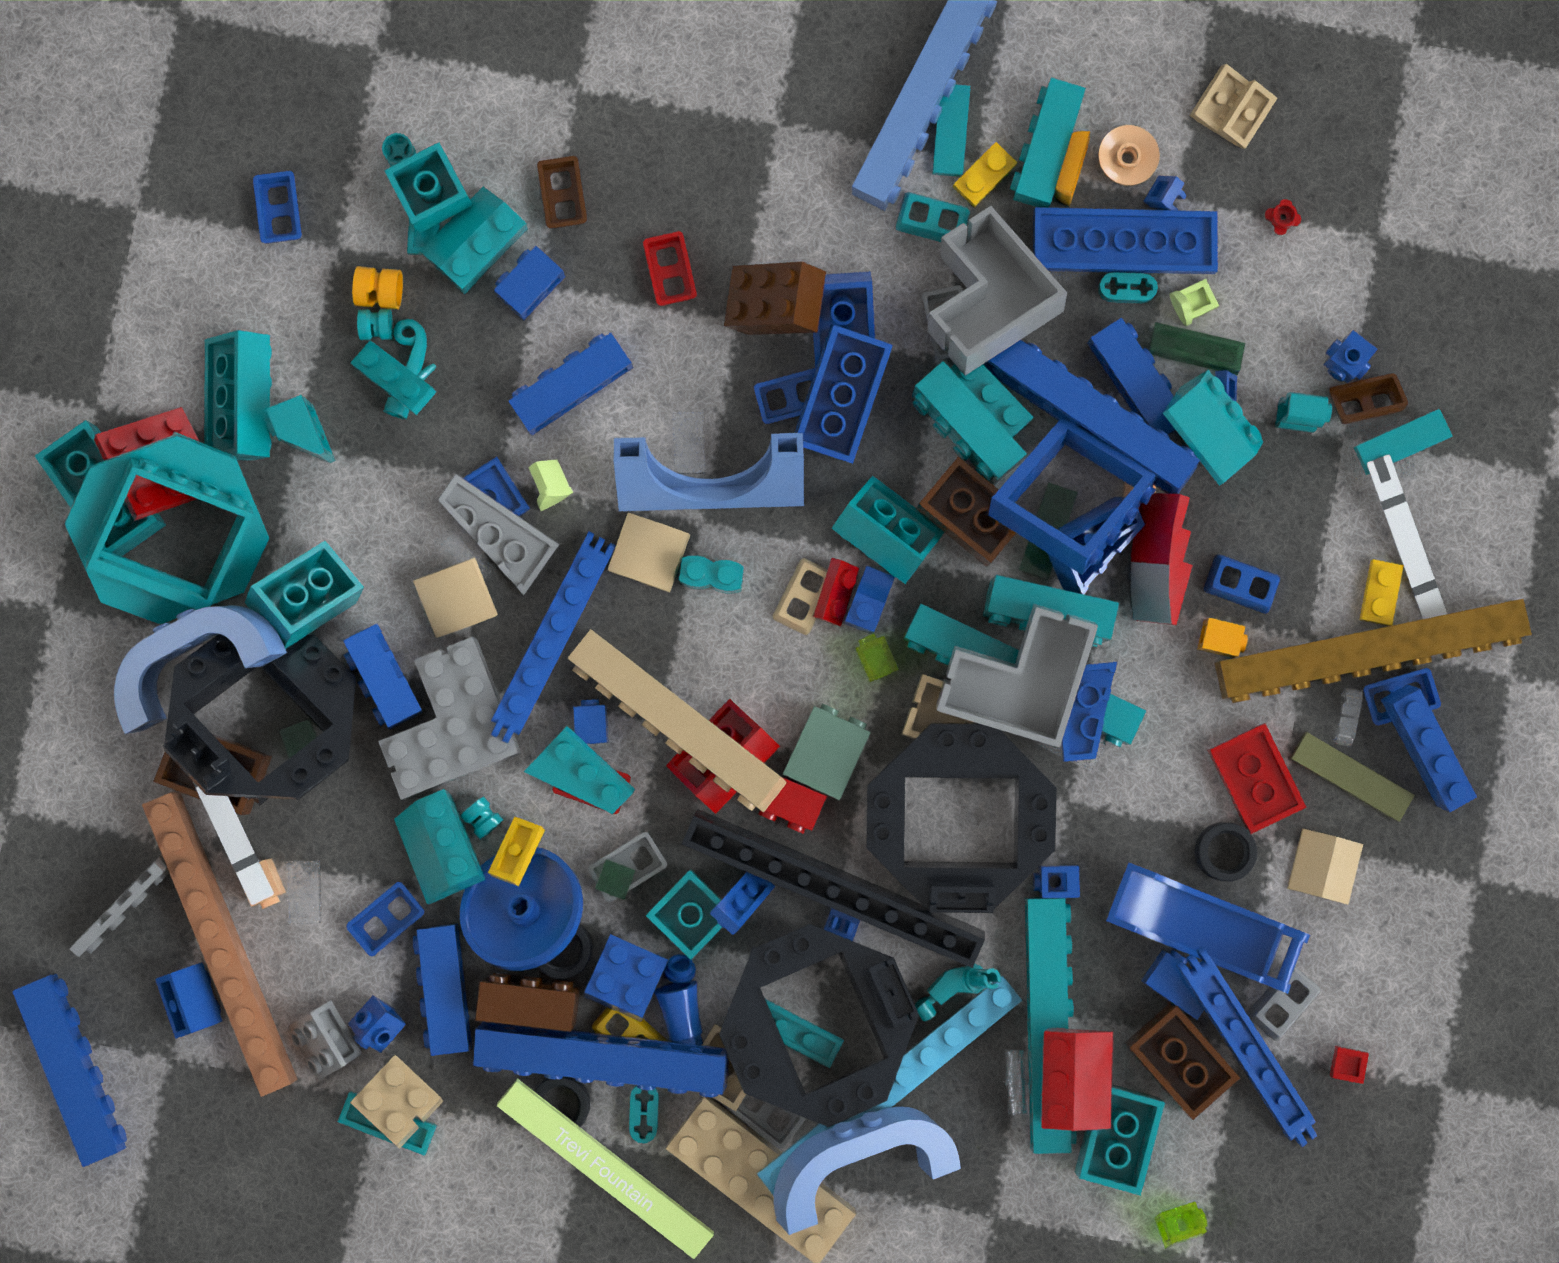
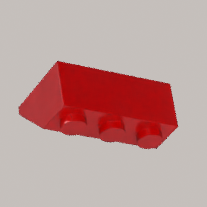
[666,699,780,814]
[1041,1028,1113,1131]

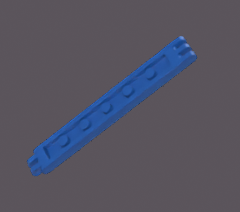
[491,531,616,743]
[1176,947,1317,1147]

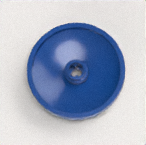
[460,847,583,971]

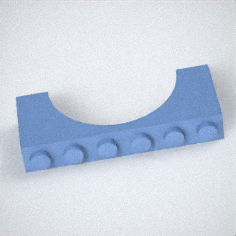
[613,433,804,511]

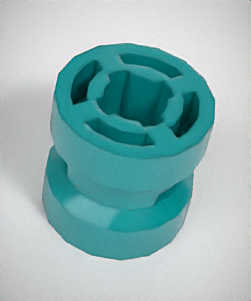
[382,133,416,167]
[357,309,393,340]
[460,796,504,840]

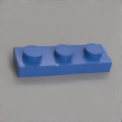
[710,872,775,935]

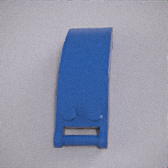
[1106,863,1310,994]

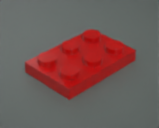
[1208,723,1307,834]

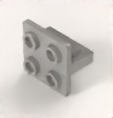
[288,1000,363,1080]

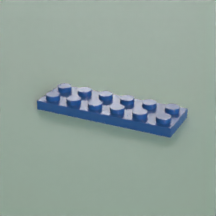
[1033,207,1218,274]

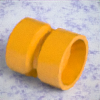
[352,266,403,309]

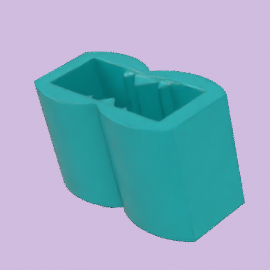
[1275,392,1332,433]
[679,556,744,594]

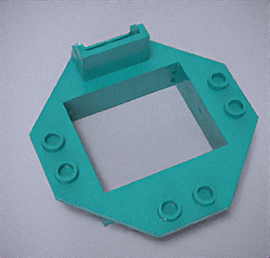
[65,432,269,624]

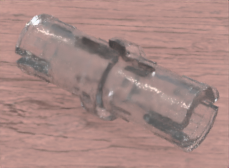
[1003,1049,1029,1114]

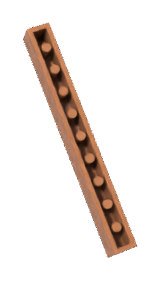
[142,792,298,1097]

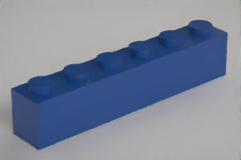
[12,974,127,1167]

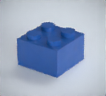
[584,934,668,1022]

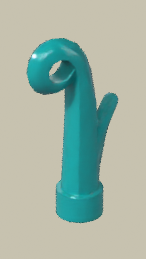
[383,319,436,420]

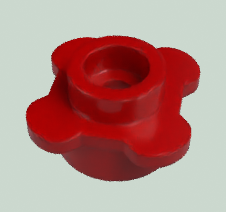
[1265,199,1301,235]

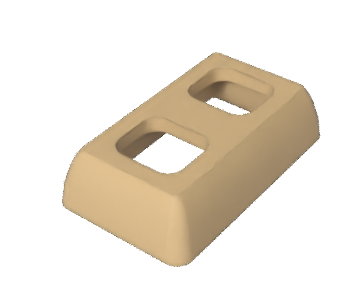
[773,558,828,635]

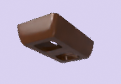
[537,156,587,229]
[1329,373,1408,425]

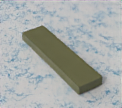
[1290,732,1415,822]

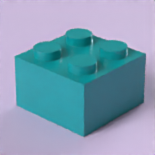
[384,142,473,233]
[646,869,722,960]

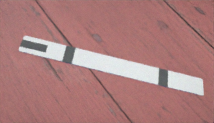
[1367,455,1447,619]
[193,782,274,905]

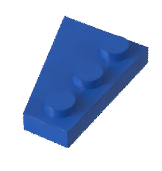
[1061,662,1117,762]

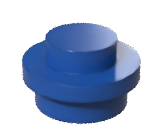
[664,954,696,984]

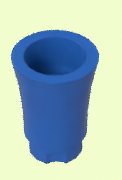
[654,980,703,1045]

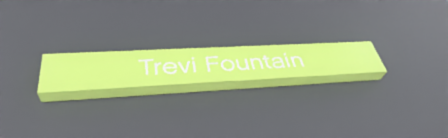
[497,1078,714,1259]

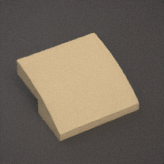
[1189,64,1277,149]
[607,513,690,593]
[413,557,498,638]

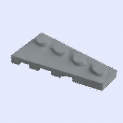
[438,474,559,595]
[70,854,169,957]

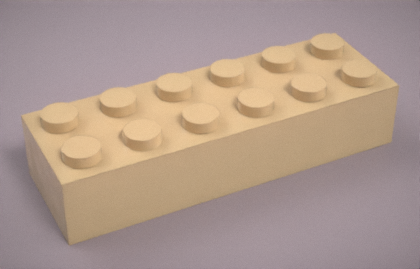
[666,1097,856,1263]

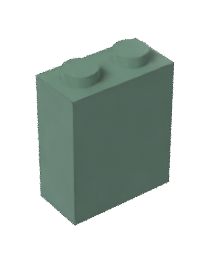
[783,703,871,800]

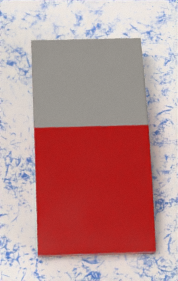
[1131,493,1193,625]

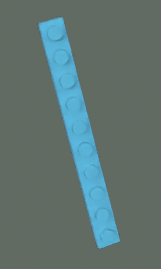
[757,976,1022,1196]

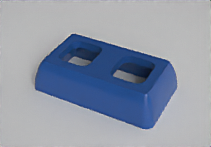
[253,171,302,244]
[754,368,816,424]
[1204,554,1280,614]
[1363,668,1441,726]
[346,882,424,956]

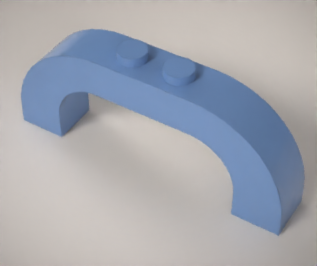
[114,605,287,734]
[773,1107,961,1235]

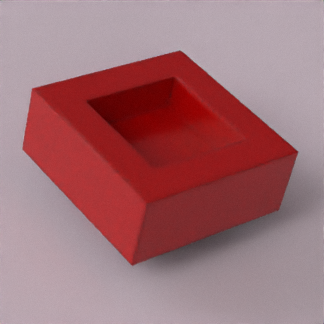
[1330,1046,1369,1084]

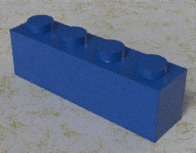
[1087,318,1176,435]
[508,333,633,436]
[1380,684,1477,812]
[413,923,472,1056]

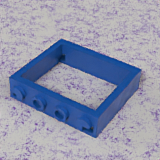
[988,417,1156,575]

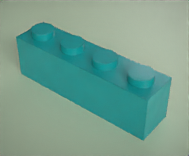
[1010,77,1086,208]

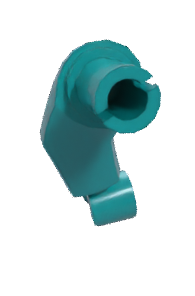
[915,964,1001,1021]

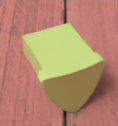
[1169,279,1219,326]
[528,459,573,511]

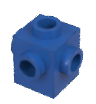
[1323,330,1377,383]
[348,995,406,1053]

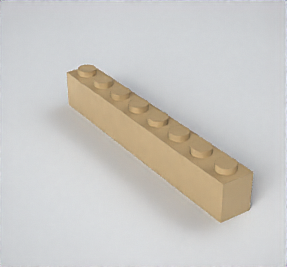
[568,629,787,813]

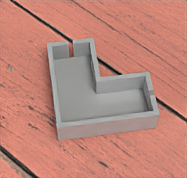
[928,206,1067,376]
[936,604,1098,748]
[378,637,522,800]

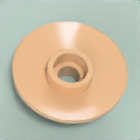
[1098,125,1160,186]

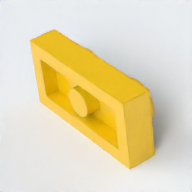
[953,142,1018,208]
[1359,559,1404,626]
[488,816,545,887]

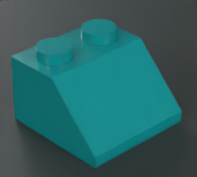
[265,395,336,463]

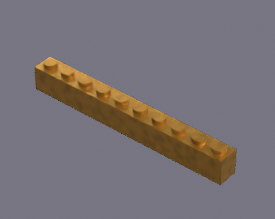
[1214,598,1532,703]

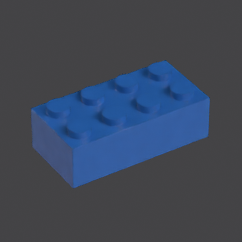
[794,325,893,464]

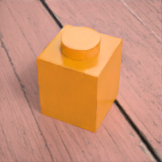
[1197,618,1248,658]

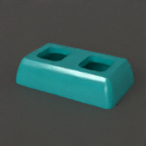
[895,192,970,242]

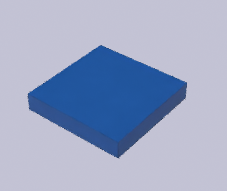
[463,457,530,516]

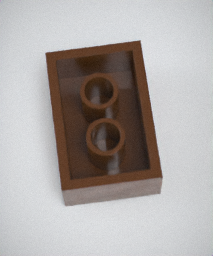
[724,261,826,335]
[916,456,1016,567]
[153,734,272,815]
[475,972,580,1032]
[1124,1002,1240,1120]

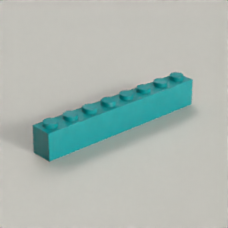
[903,604,1146,748]
[1024,897,1077,1154]

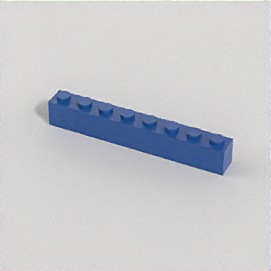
[983,340,1200,494]
[473,1021,729,1097]

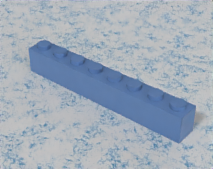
[852,0,997,211]

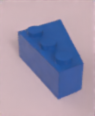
[1047,497,1145,595]
[343,623,423,730]

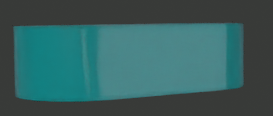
[1098,272,1158,304]
[629,1085,659,1144]

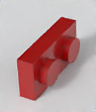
[813,558,859,627]

